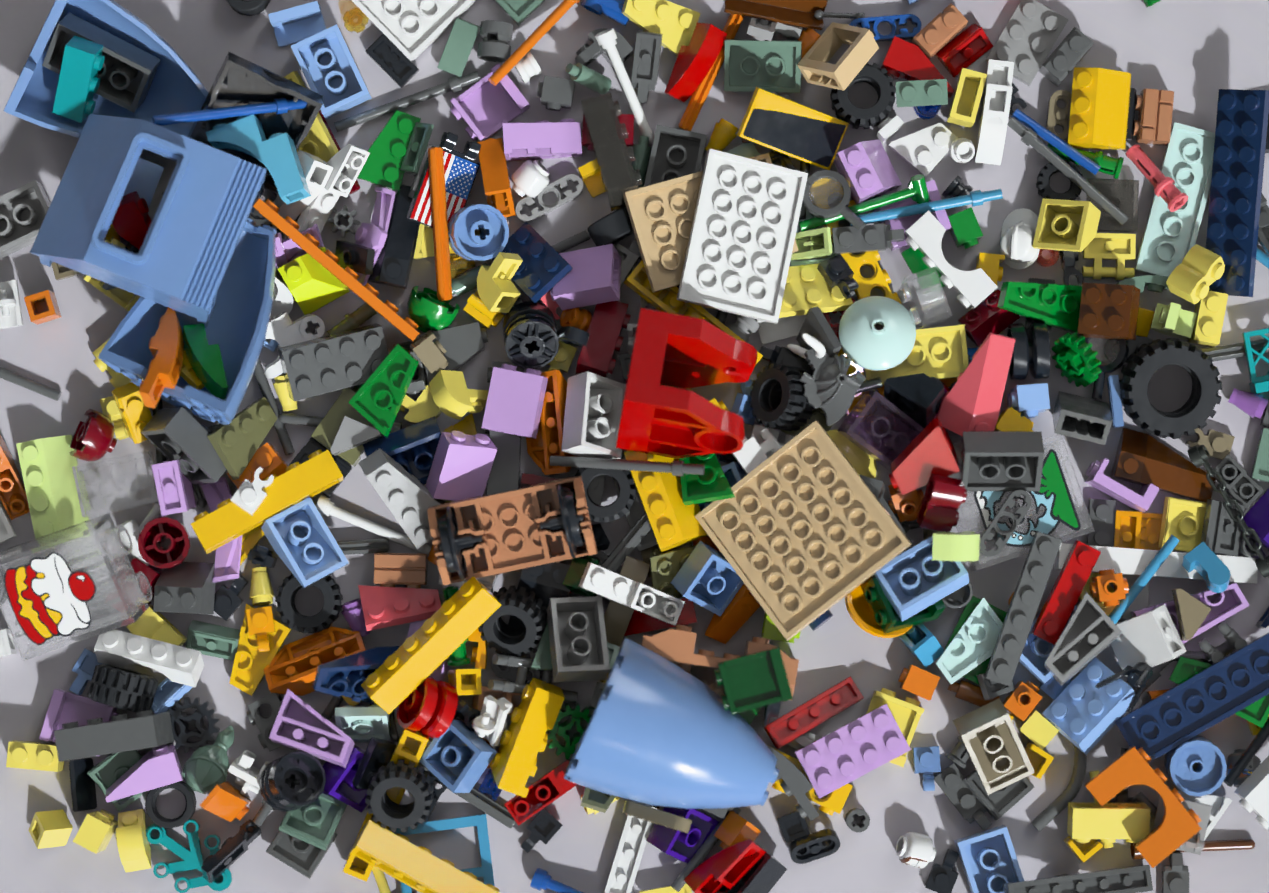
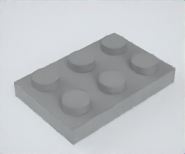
[985,0,1068,86]

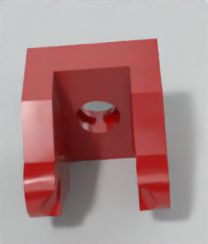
[616,308,758,459]

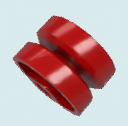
[397,676,458,738]

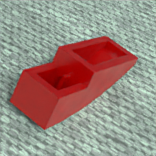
[665,22,727,103]
[684,839,766,893]

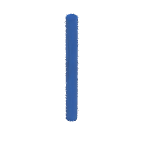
[1011,109,1101,175]

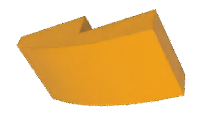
[468,628,487,669]

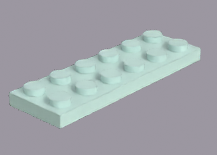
[1135,122,1215,277]

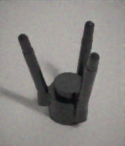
[1096,662,1153,713]

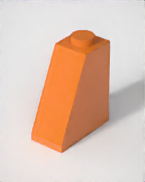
[477,138,516,218]

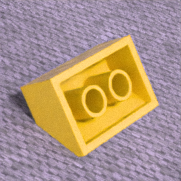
[1068,67,1131,150]

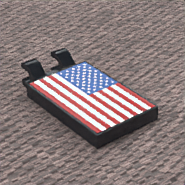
[406,132,481,229]

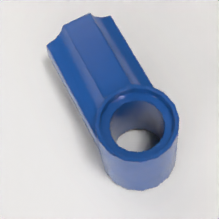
[581,0,630,26]

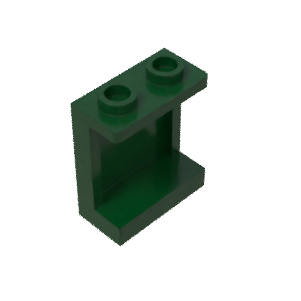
[863,577,946,634]
[714,647,793,715]

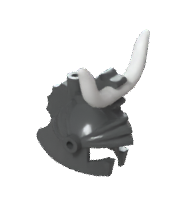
[787,333,867,426]

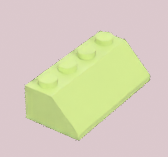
[16,435,92,545]

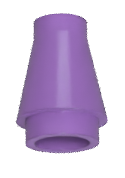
[1228,388,1269,419]
[341,598,370,637]

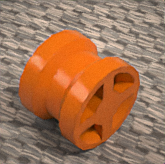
[560,307,592,331]

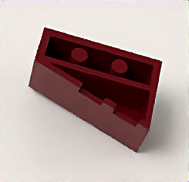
[575,301,631,378]

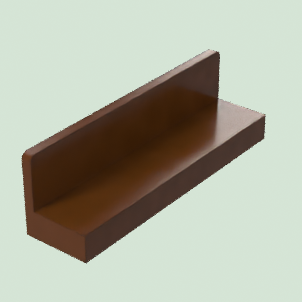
[724,0,828,30]

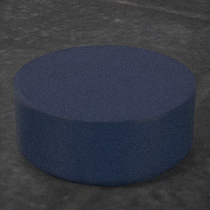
[809,609,833,631]

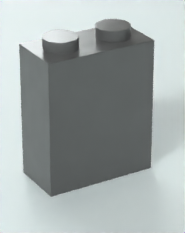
[1052,391,1112,445]

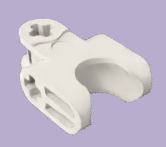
[264,311,325,379]

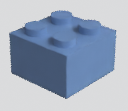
[671,541,744,616]
[420,720,497,793]

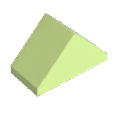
[791,227,832,260]

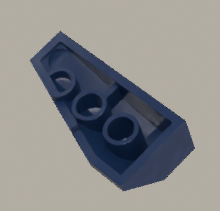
[313,646,399,705]

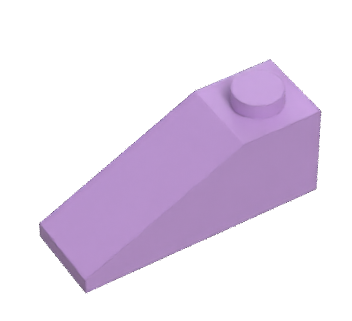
[105,744,183,803]

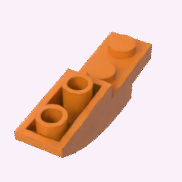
[139,307,184,408]

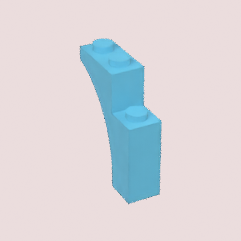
[206,114,311,205]

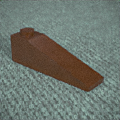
[1110,427,1216,503]

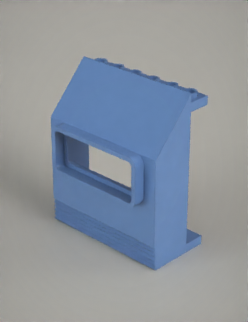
[30,114,266,328]

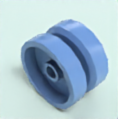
[448,204,509,261]
[1164,735,1227,797]

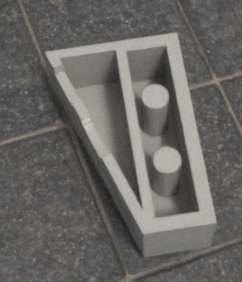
[1044,592,1122,686]

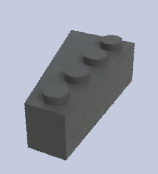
[54,710,174,762]

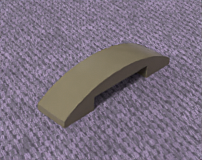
[604,555,650,646]

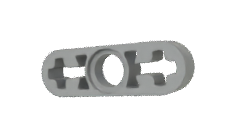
[515,174,583,223]

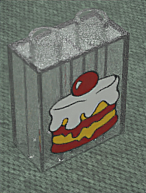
[0,513,152,661]

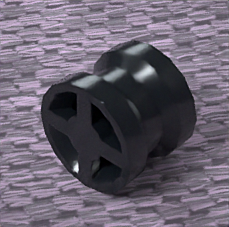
[942,176,974,208]

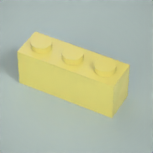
[1067,802,1150,843]

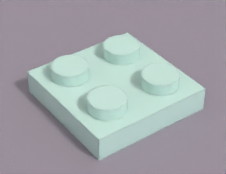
[335,705,391,742]

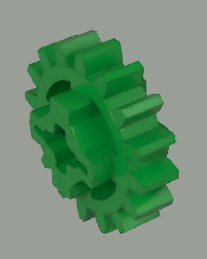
[1051,332,1102,387]
[547,703,592,760]

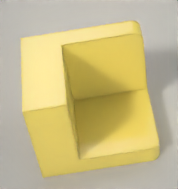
[1019,710,1059,750]
[28,809,73,849]

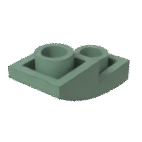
[437,18,480,77]
[1117,275,1169,294]

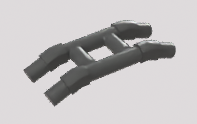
[488,654,578,702]

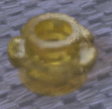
[343,8,368,33]

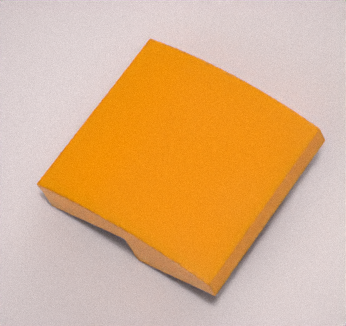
[1114,510,1163,550]

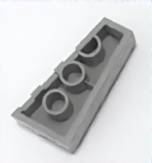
[359,449,457,549]

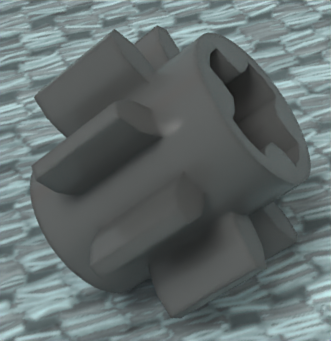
[328,205,361,238]

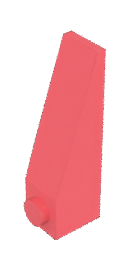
[936,332,1015,437]

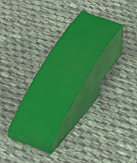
[182,324,228,402]

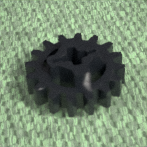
[168,697,220,753]

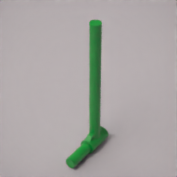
[798,174,930,232]

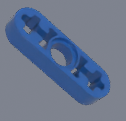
[849,14,922,42]

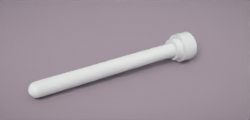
[595,28,654,145]
[316,495,431,554]

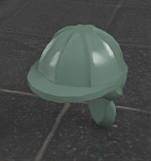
[182,726,235,794]

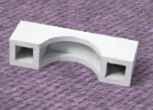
[905,211,998,309]
[94,627,204,688]

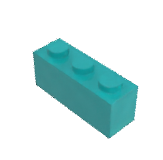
[52,35,105,123]

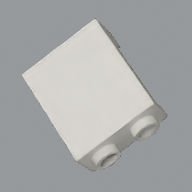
[1110,604,1187,677]

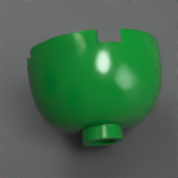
[407,286,460,333]

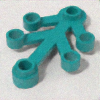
[146,819,232,893]

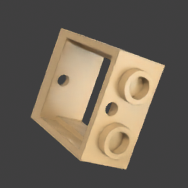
[797,22,879,91]

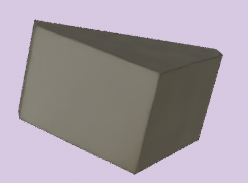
[1172,588,1212,641]

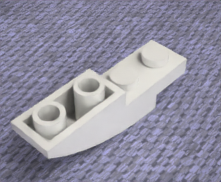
[975,59,1014,166]
[297,144,370,233]
[579,562,685,625]

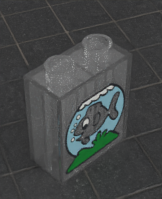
[947,434,1095,571]

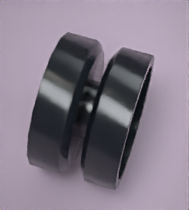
[1007,322,1051,380]

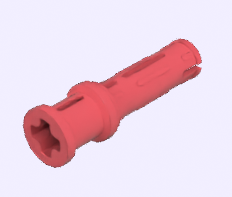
[1126,144,1188,212]

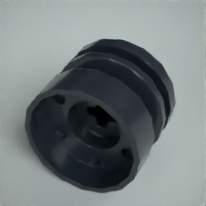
[502,301,559,369]
[259,751,326,812]

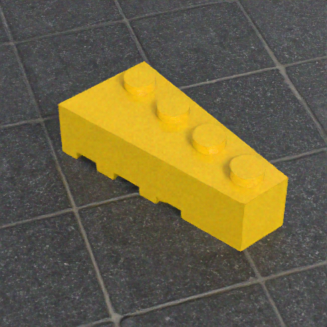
[489,678,565,798]

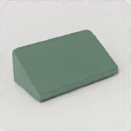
[400,122,434,176]
[186,620,240,661]

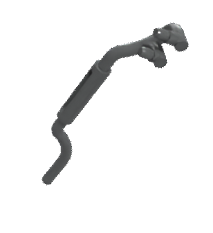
[1031,621,1247,832]

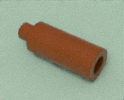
[947,680,1000,707]

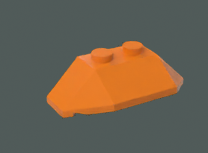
[526,370,576,475]
[263,626,366,696]

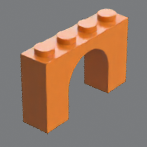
[1085,746,1202,868]

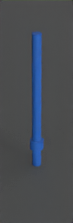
[152,98,307,126]

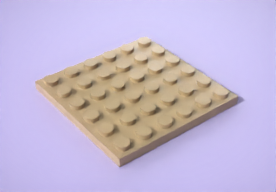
[695,420,911,640]

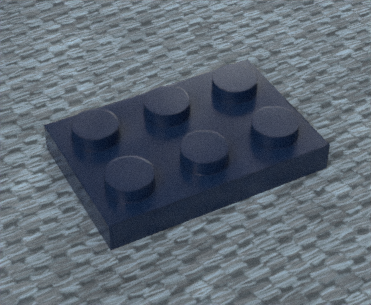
[491,222,573,303]

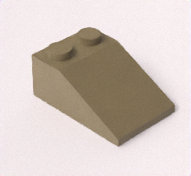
[953,698,1035,795]

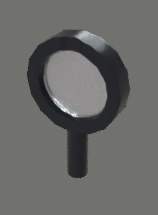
[1085,337,1129,400]

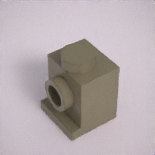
[410,330,449,373]

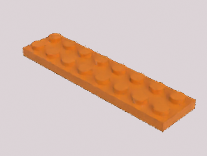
[253,198,420,342]

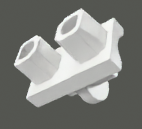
[0,279,24,329]
[472,695,513,747]
[227,750,271,796]

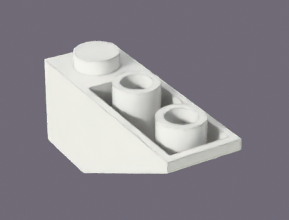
[274,150,334,220]

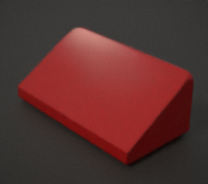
[935,23,994,78]

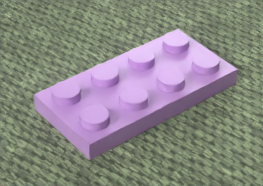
[795,704,911,799]

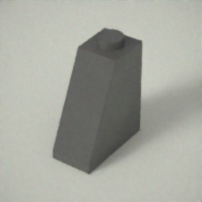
[418,322,488,384]

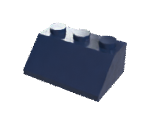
[363,416,441,485]

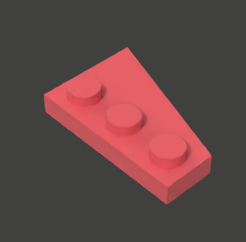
[358,585,441,631]

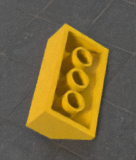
[624,450,708,552]

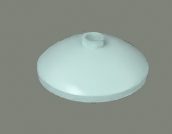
[838,296,916,371]

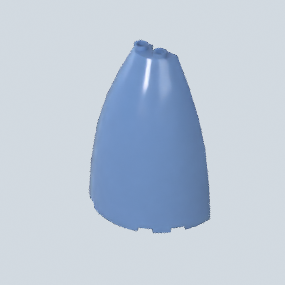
[4,0,209,138]
[98,218,277,425]
[563,638,780,809]

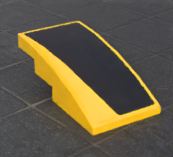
[737,87,849,170]

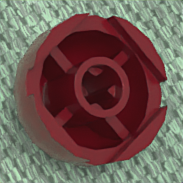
[69,409,117,461]
[138,517,190,569]

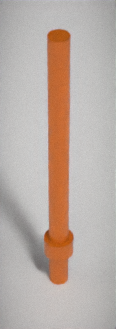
[488,0,581,86]

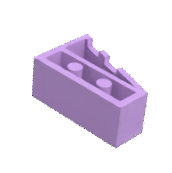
[502,119,583,161]
[269,689,355,768]

